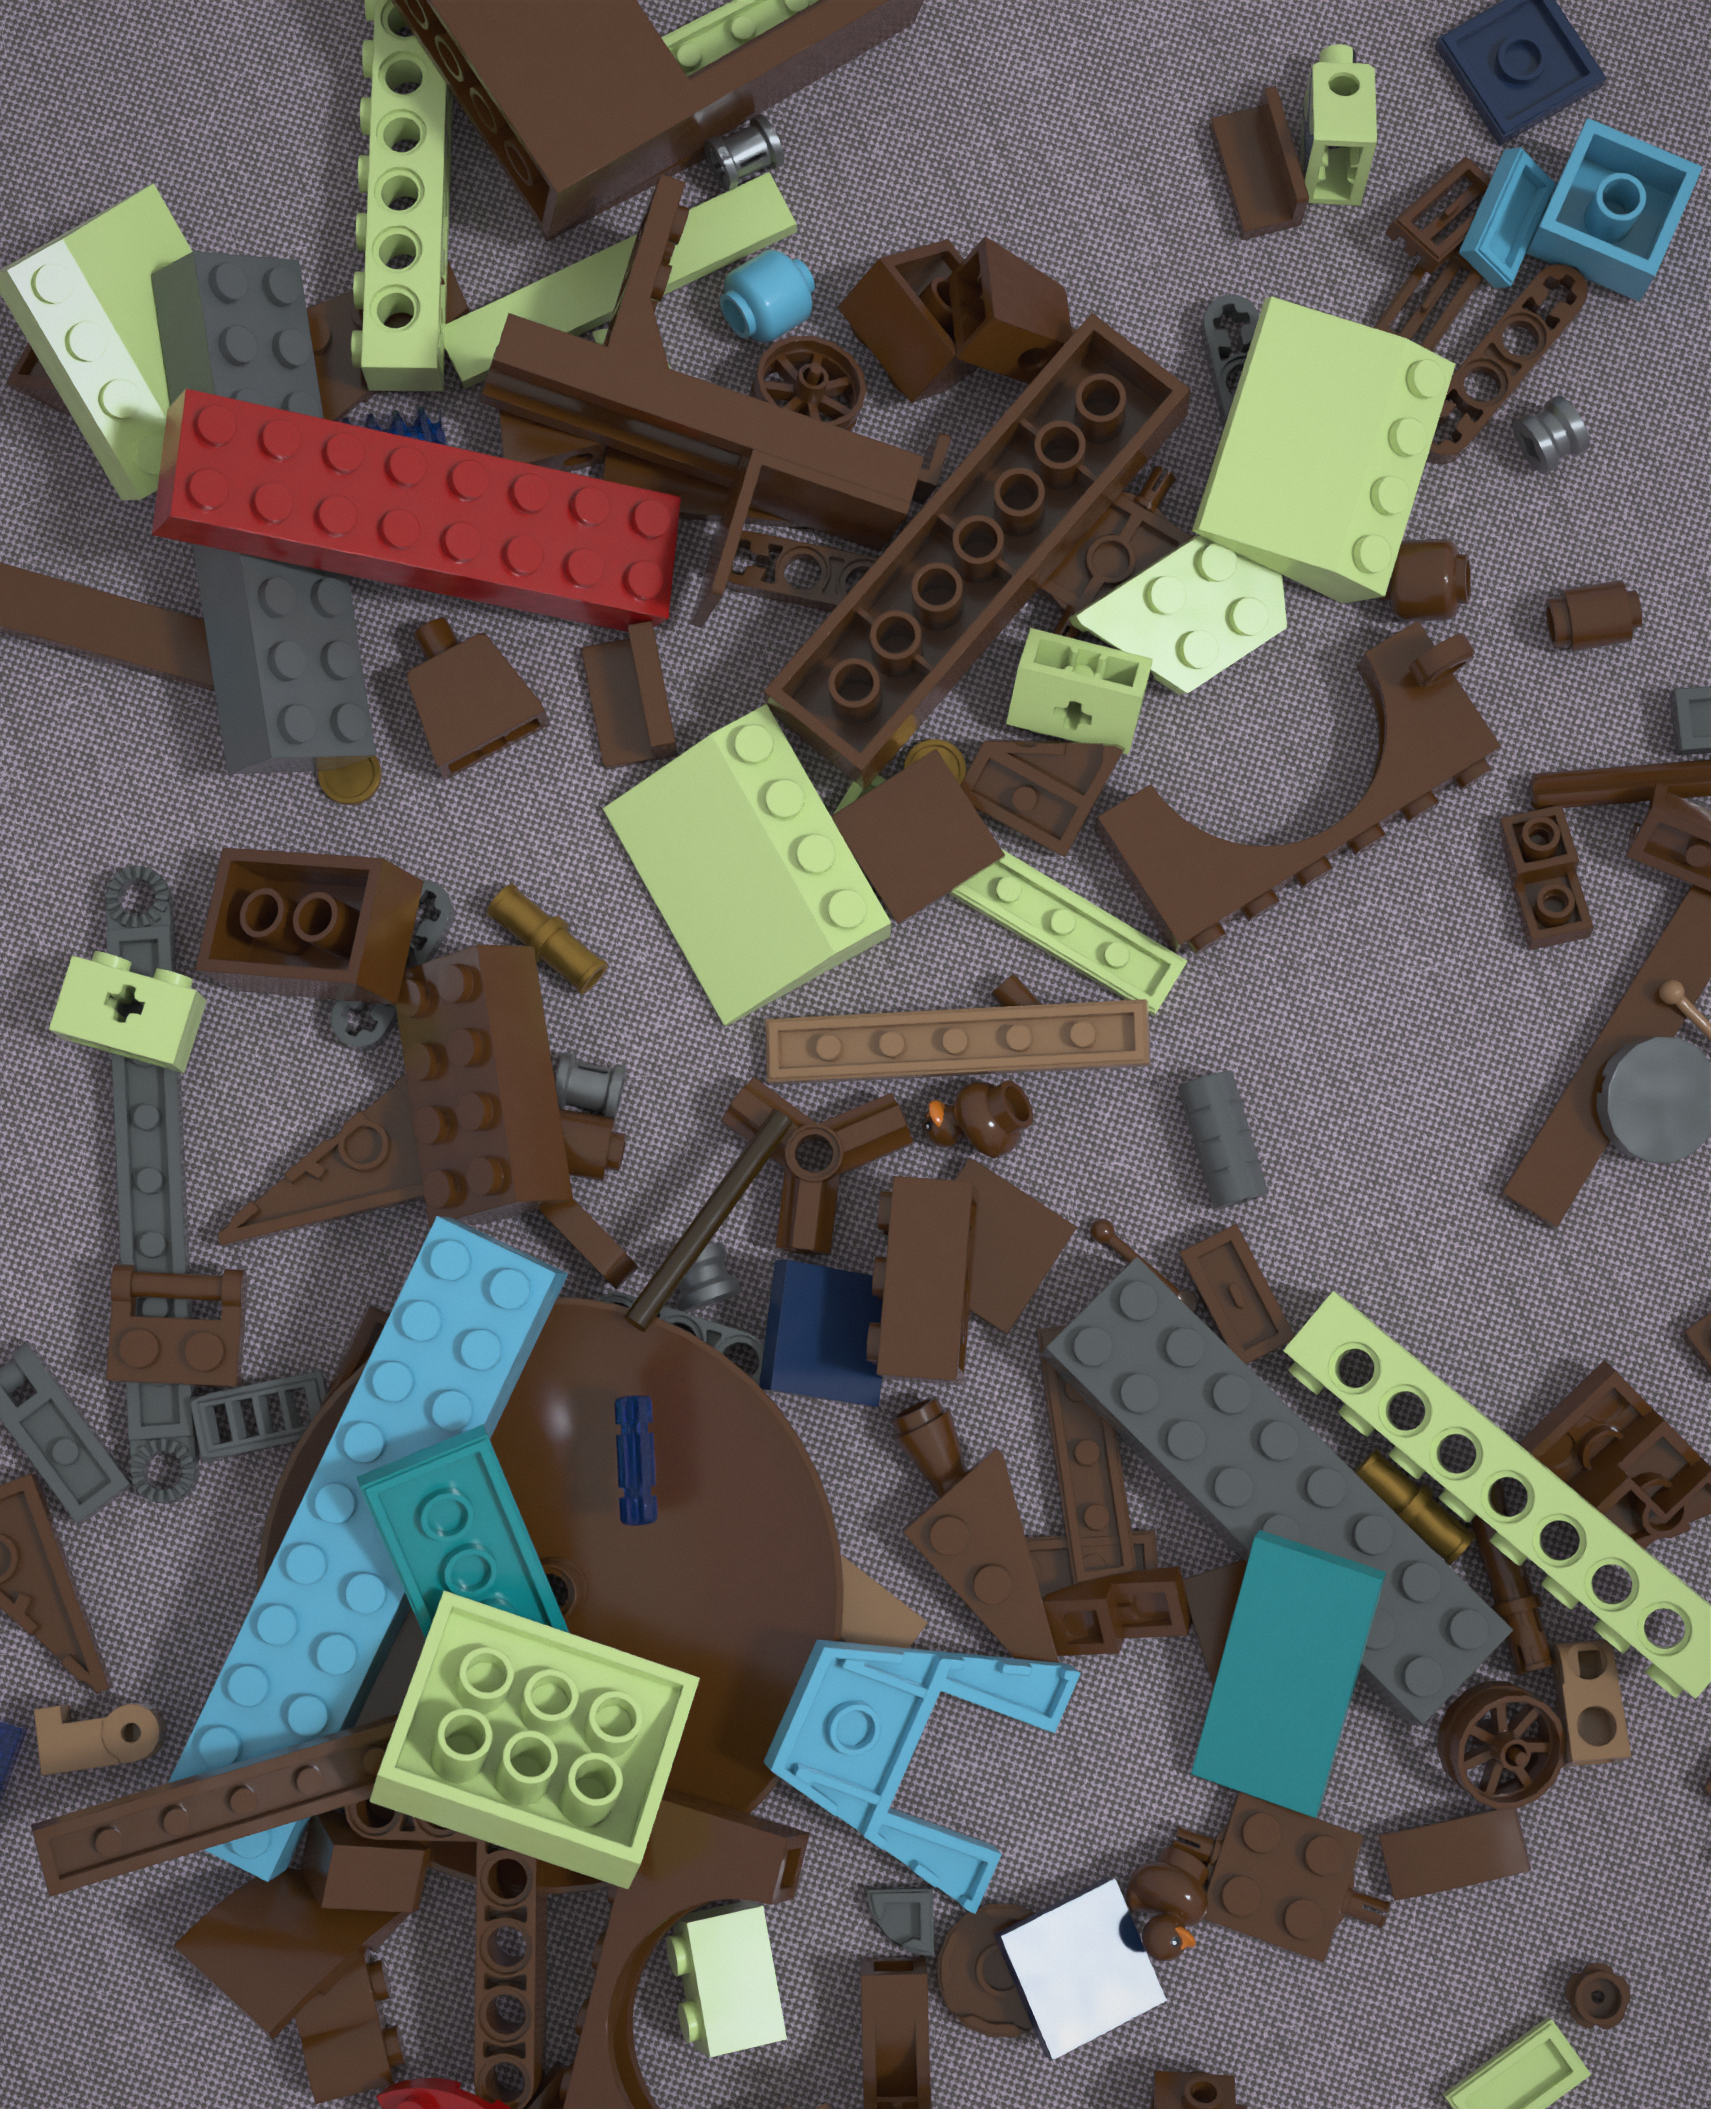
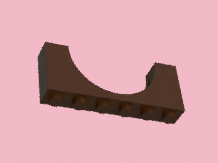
[1093,620,1501,955]
[559,1788,810,2109]

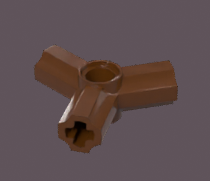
[720,1077,914,1256]

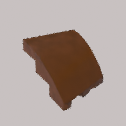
[1518,1360,1711,1549]
[173,1867,411,2040]

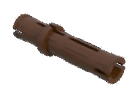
[1471,1479,1556,1675]

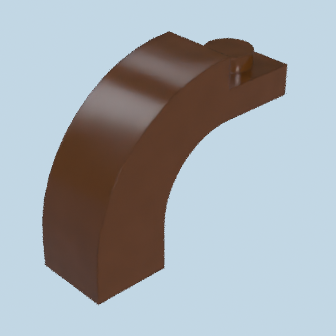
[860,1956,932,2109]

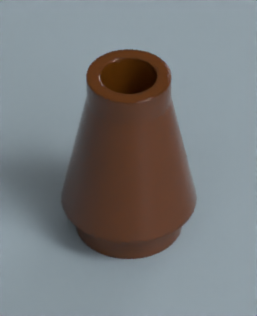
[891,1396,968,1497]

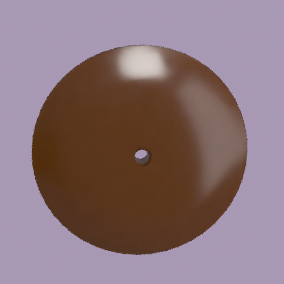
[256,1297,844,1894]

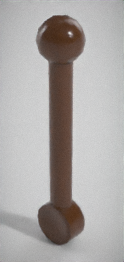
[1090,1218,1198,1312]

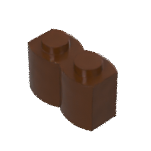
[295,1948,406,2104]

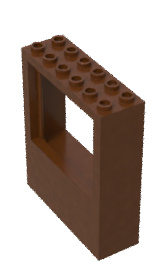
[391,0,924,237]

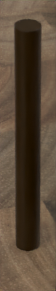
[624,1109,793,1332]

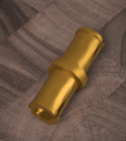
[487,883,608,995]
[1355,1448,1476,1566]

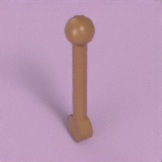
[1659,979,1711,1042]

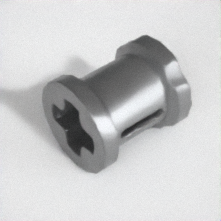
[704,114,785,191]
[555,1052,627,1119]

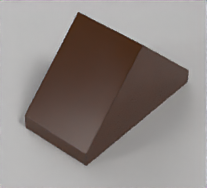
[300,1810,431,1913]

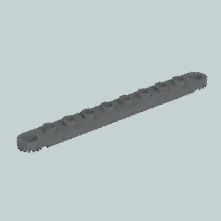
[105,865,199,1504]

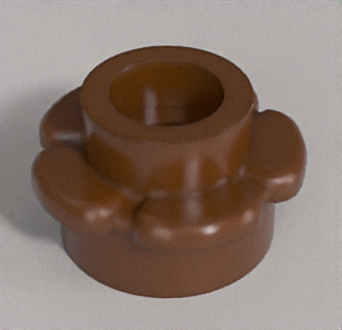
[1565,1963,1631,2029]

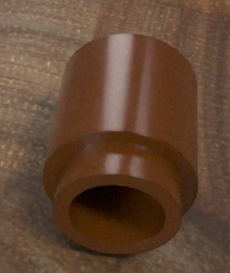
[1546,580,1642,652]
[559,1109,626,1182]

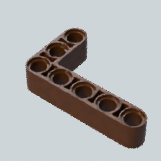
[345,1799,548,2109]

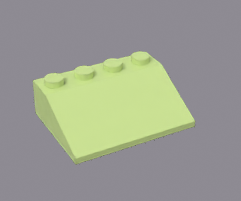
[0,183,193,501]
[1192,296,1456,604]
[603,704,891,1027]
[370,1591,700,1889]

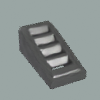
[190,1370,327,1463]

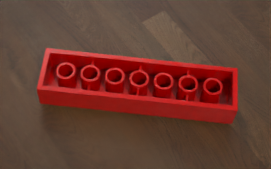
[152,389,681,632]

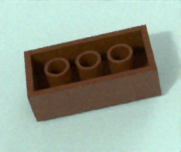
[395,944,573,1227]

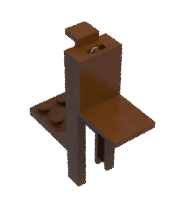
[479,174,951,628]

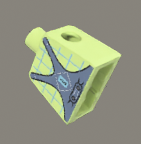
[1300,44,1377,206]

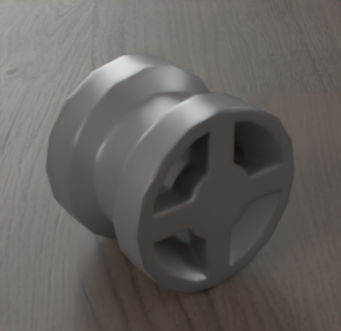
[1513,395,1590,475]
[677,1242,741,1313]

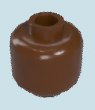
[1379,539,1471,622]

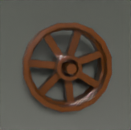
[749,336,867,432]
[1437,1681,1566,1809]

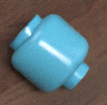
[720,249,815,343]

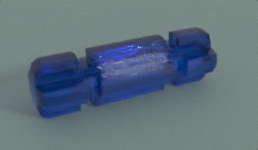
[614,1395,658,1526]

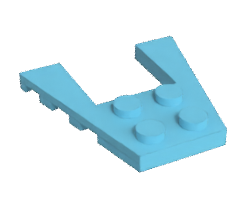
[764,1640,1081,1914]

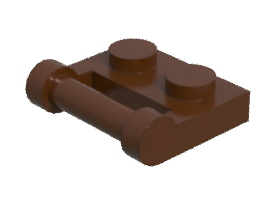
[106,1264,247,1388]

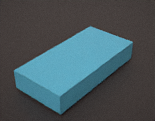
[1459,147,1556,288]

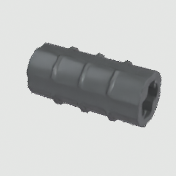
[1178,1071,1269,1210]

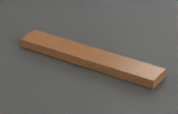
[765,999,1151,1085]

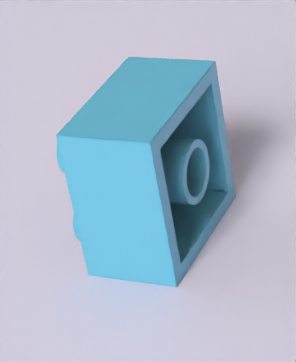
[1526,118,1703,302]

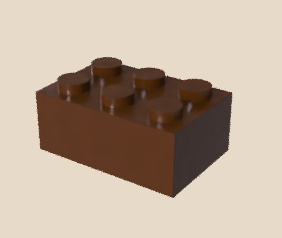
[195,848,424,1005]
[867,1176,979,1386]

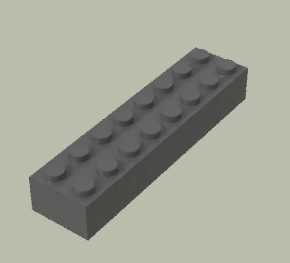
[151,251,376,774]
[1039,1257,1513,1726]

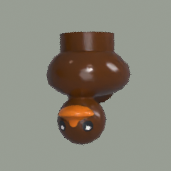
[922,1080,1033,1159]
[1126,1847,1209,1961]

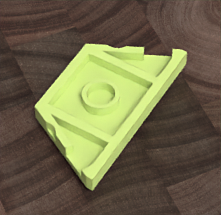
[1069,534,1287,695]

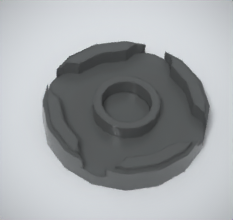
[1596,1036,1711,1163]

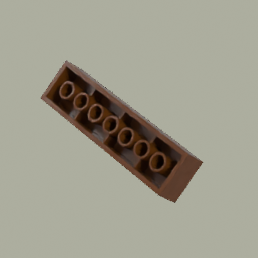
[763,313,1191,790]

